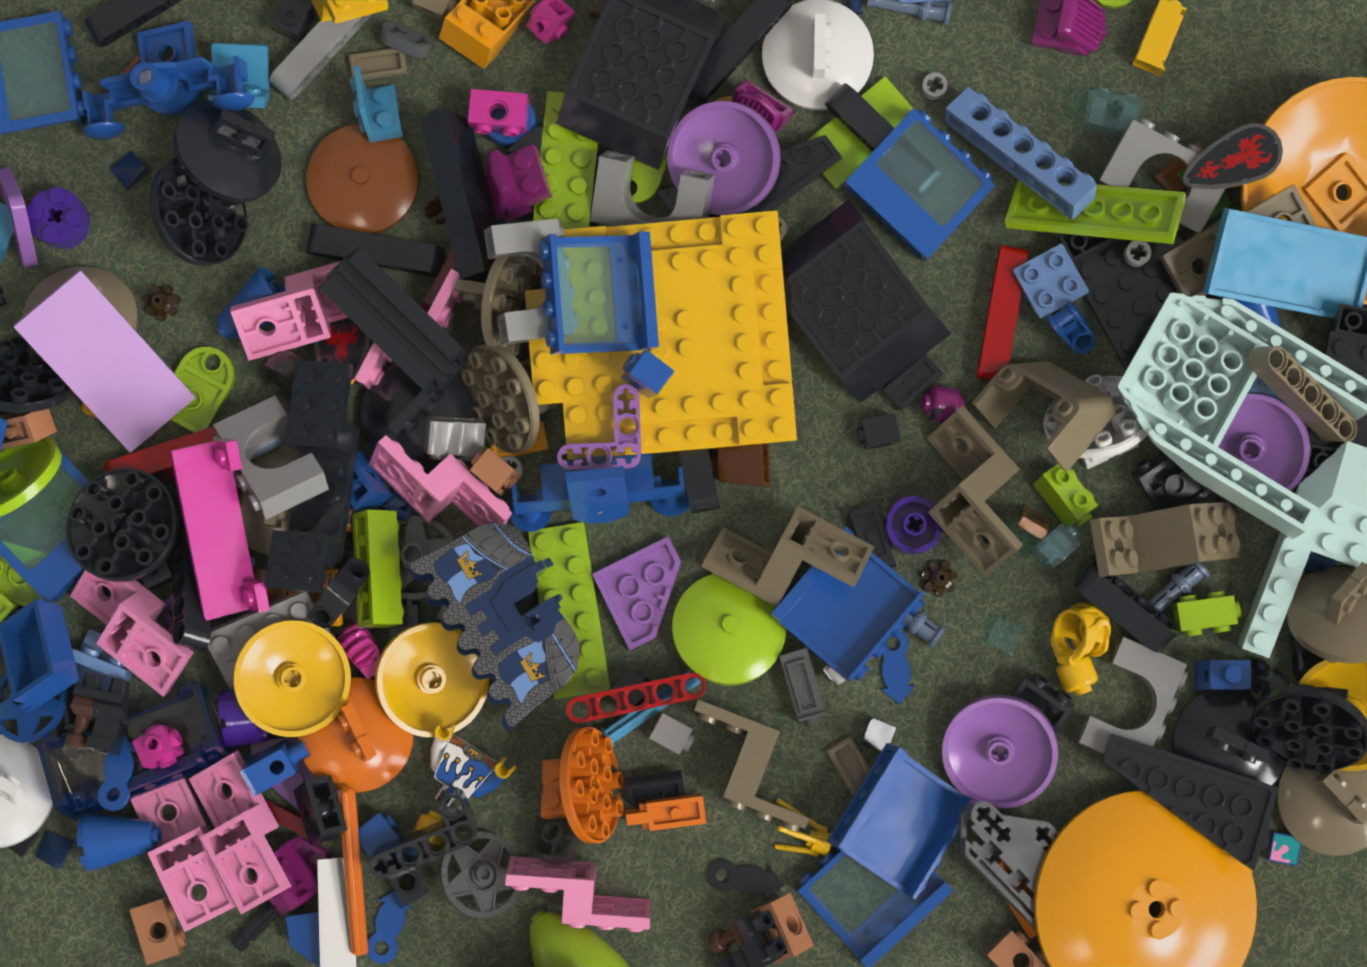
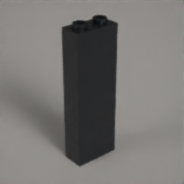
[420,108,497,283]

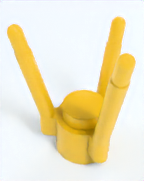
[774,798,831,857]

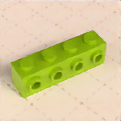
[352,510,404,628]

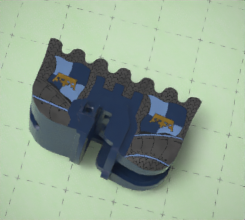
[410,523,580,731]

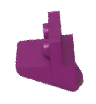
[1032,0,1108,57]
[731,80,795,132]
[486,144,552,222]
[255,835,331,915]

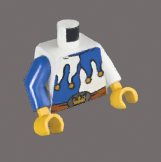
[431,720,516,807]

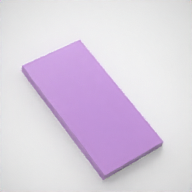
[13,269,196,453]

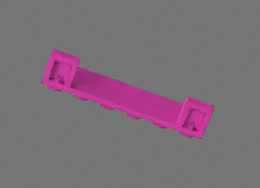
[170,438,270,620]

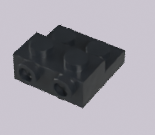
[1131,449,1212,511]
[1010,672,1074,734]

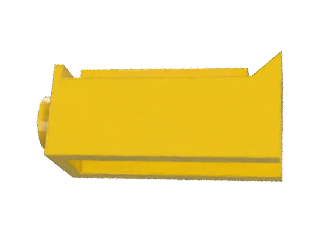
[1132,0,1187,77]

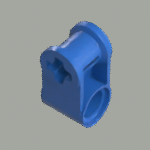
[1047,300,1096,354]

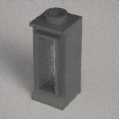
[779,648,826,726]

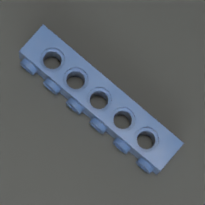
[945,87,1097,221]

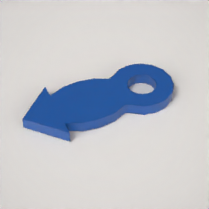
[881,631,914,704]
[98,734,137,811]
[367,893,412,964]

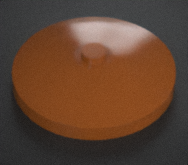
[307,124,419,234]

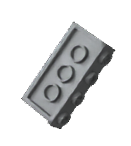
[208,591,336,689]

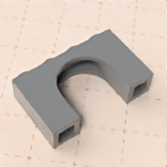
[1098,117,1225,233]
[590,150,715,227]
[484,219,578,345]
[213,396,329,520]
[1075,637,1188,755]

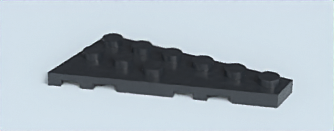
[657,135,842,218]
[1102,734,1279,871]

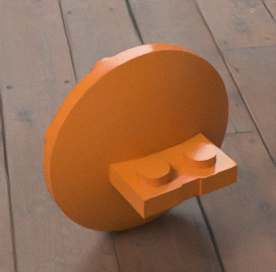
[298,678,413,793]
[541,727,625,844]

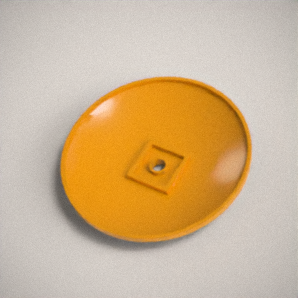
[1241,77,1367,304]
[1034,790,1257,967]

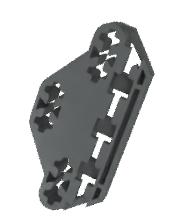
[958,799,1059,931]

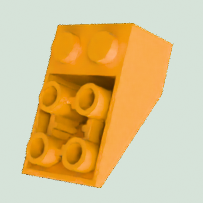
[439,0,536,69]

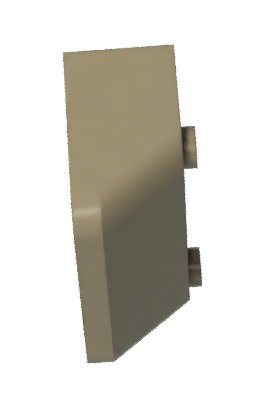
[972,361,1116,472]

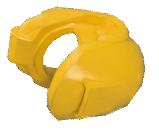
[1050,602,1111,666]

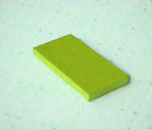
[807,76,914,190]

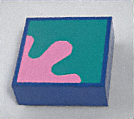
[1267,831,1301,866]

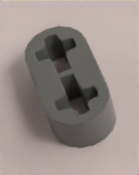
[379,21,432,58]

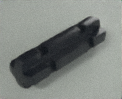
[231,902,280,952]

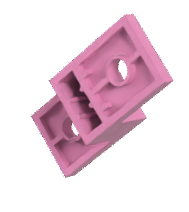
[230,261,348,361]
[355,269,463,390]
[369,435,512,527]
[70,570,194,696]
[189,751,291,914]
[130,774,237,932]
[505,856,651,932]

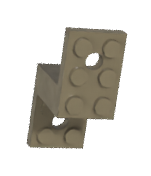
[926,405,1023,577]
[1090,502,1240,577]
[701,506,874,607]
[694,700,810,832]

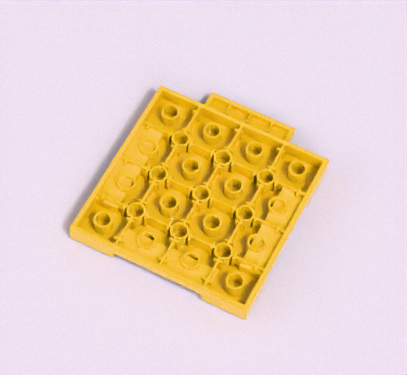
[525,210,797,460]

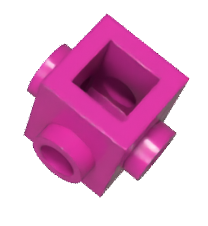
[526,0,576,44]
[132,724,184,770]

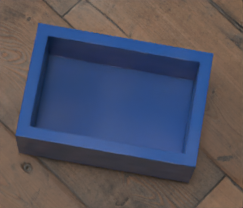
[0,598,79,707]

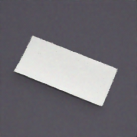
[317,858,356,967]

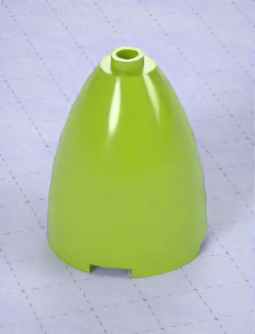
[529,910,630,967]

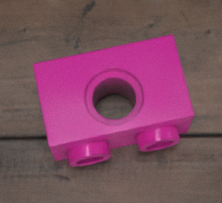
[468,89,529,137]

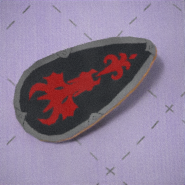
[1183,123,1283,190]
[314,317,371,385]

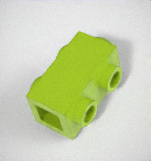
[1033,464,1098,529]
[1172,591,1241,637]

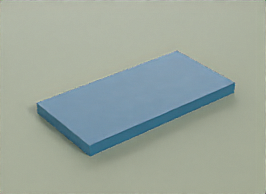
[1203,207,1367,318]

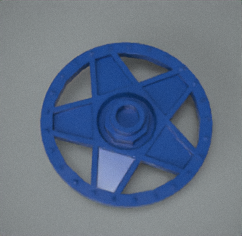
[0,671,68,743]

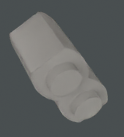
[423,416,486,461]

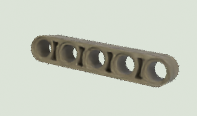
[1248,346,1357,442]

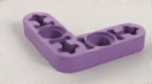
[0,167,38,268]
[557,384,641,471]

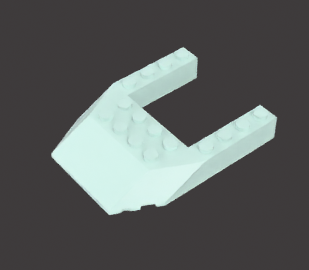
[1116,293,1367,539]
[1237,442,1367,658]

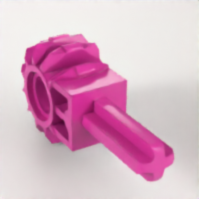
[338,622,383,679]

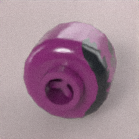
[921,386,965,423]

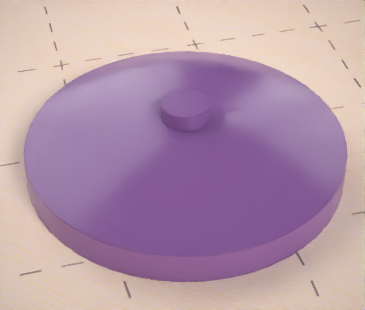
[668,101,781,215]
[1213,392,1310,501]
[942,695,1058,809]

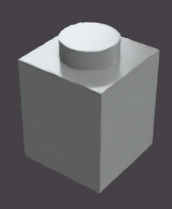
[649,713,695,755]

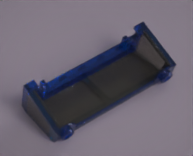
[37,682,233,821]

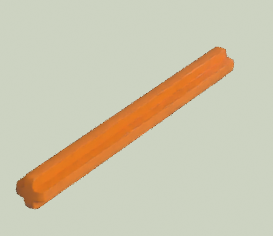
[338,787,368,956]

